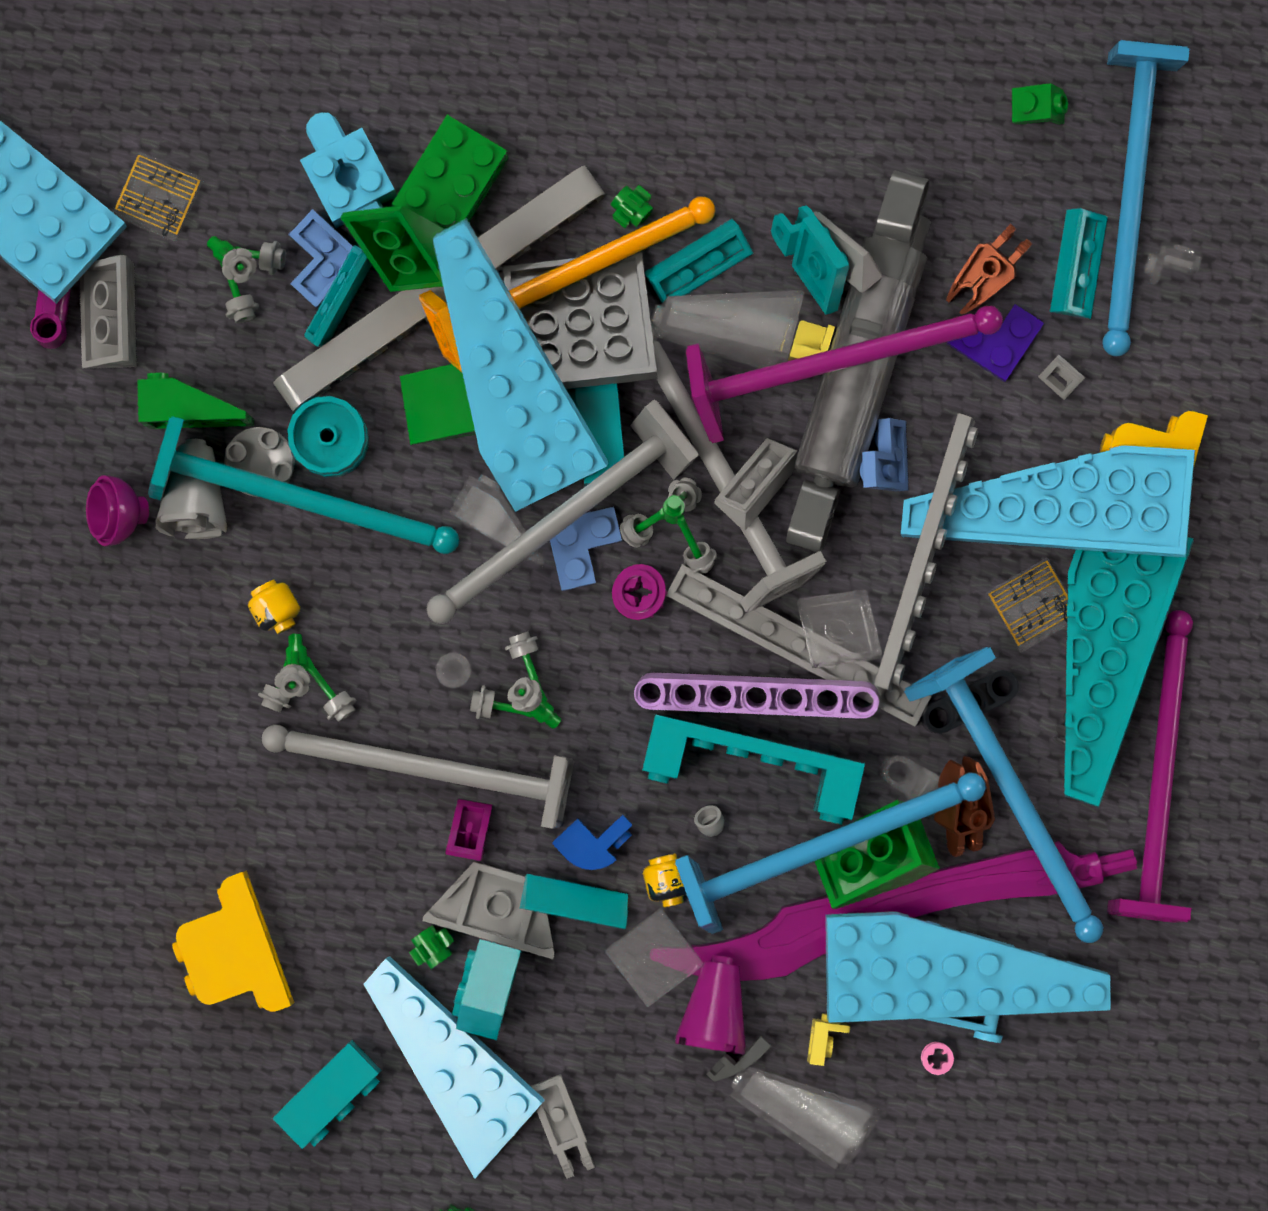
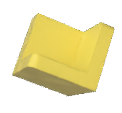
[788,321,835,361]

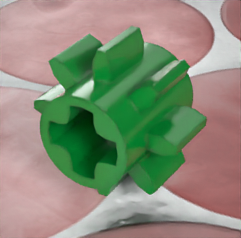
[610,185,654,228]
[409,925,454,969]

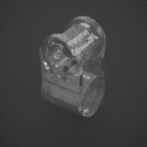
[880,755,939,800]

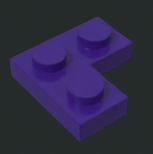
[946,304,1044,382]

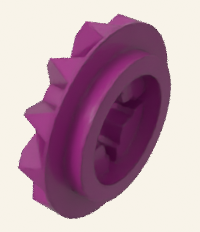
[612,564,668,621]

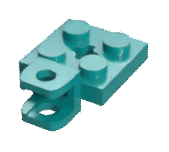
[771,205,849,315]

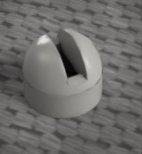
[694,805,725,837]

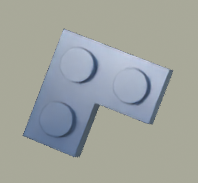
[289,209,353,309]
[860,418,908,491]
[550,507,622,591]

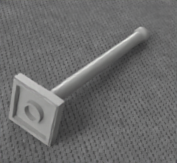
[651,324,826,612]
[427,399,699,624]
[262,724,574,829]

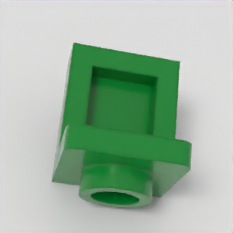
[1012,83,1068,124]

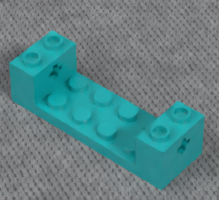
[642,715,865,825]

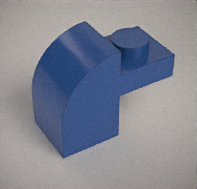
[552,814,632,870]

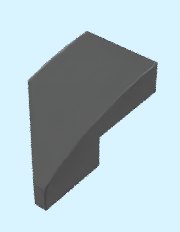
[706,1035,771,1082]

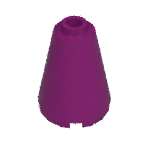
[675,955,746,1054]

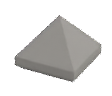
[1038,354,1085,400]

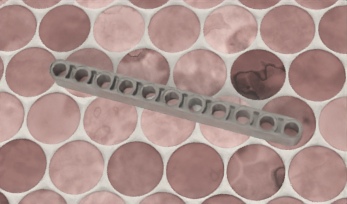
[273,166,606,412]

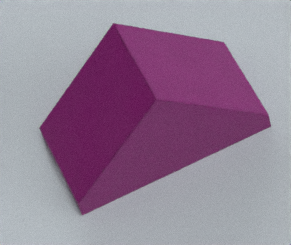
[445,799,492,861]

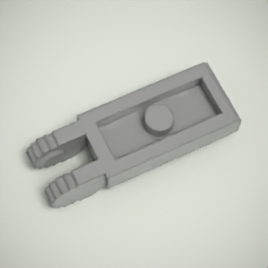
[531,1074,595,1179]

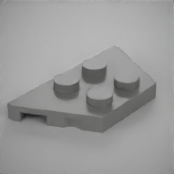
[422,861,555,959]

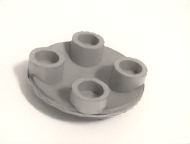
[224,427,295,497]

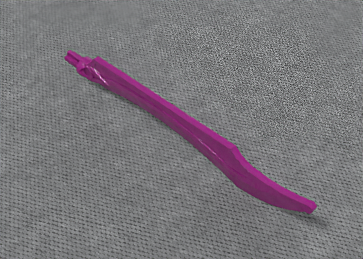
[650,841,1137,981]

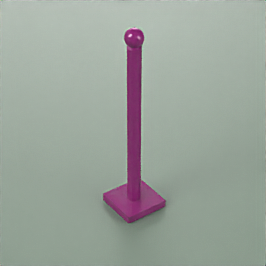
[686,306,1003,443]
[1107,610,1193,923]

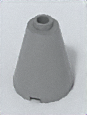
[156,439,227,539]

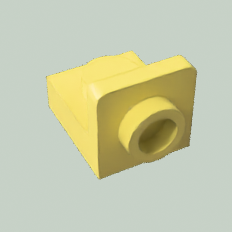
[807,1013,850,1066]

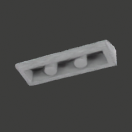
[814,211,882,292]
[715,438,797,530]

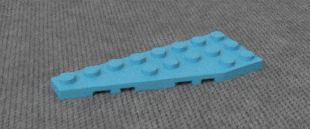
[0,121,127,304]
[433,219,608,512]
[901,445,1195,557]
[825,912,1111,1023]

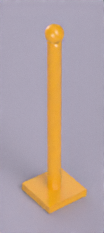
[419,196,715,372]

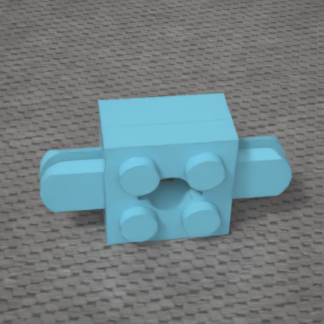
[300,112,397,228]

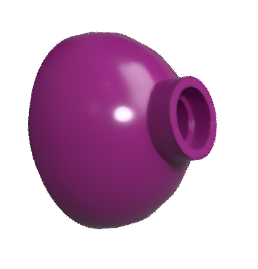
[86,475,149,546]

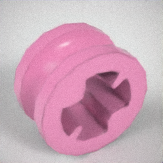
[921,1042,954,1075]

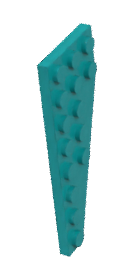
[1064,537,1194,808]

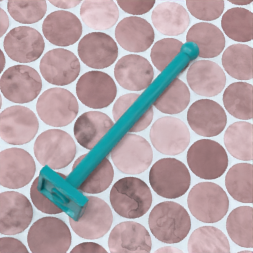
[147,416,459,554]

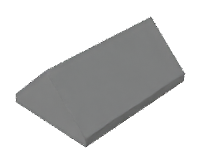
[80,255,136,369]

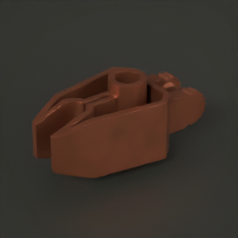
[946,224,1032,314]
[934,756,995,857]

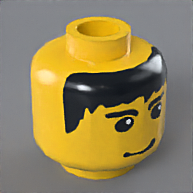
[248,580,300,634]
[643,853,687,907]

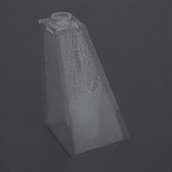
[651,290,805,368]
[730,1067,885,1171]

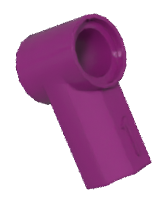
[30,288,71,349]

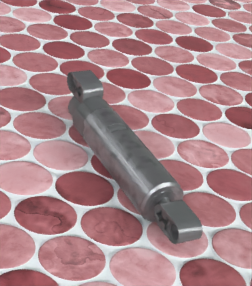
[786,170,931,552]

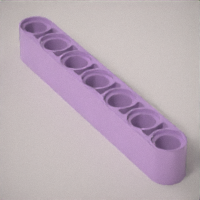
[634,673,879,718]

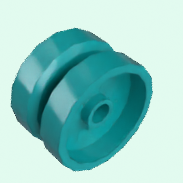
[287,396,369,478]

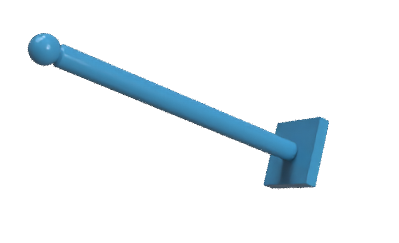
[1103,40,1189,356]
[904,647,1103,943]
[675,773,986,934]

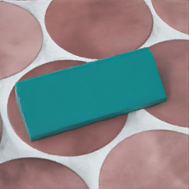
[1050,208,1108,319]
[644,219,754,307]
[304,245,372,347]
[519,874,628,929]

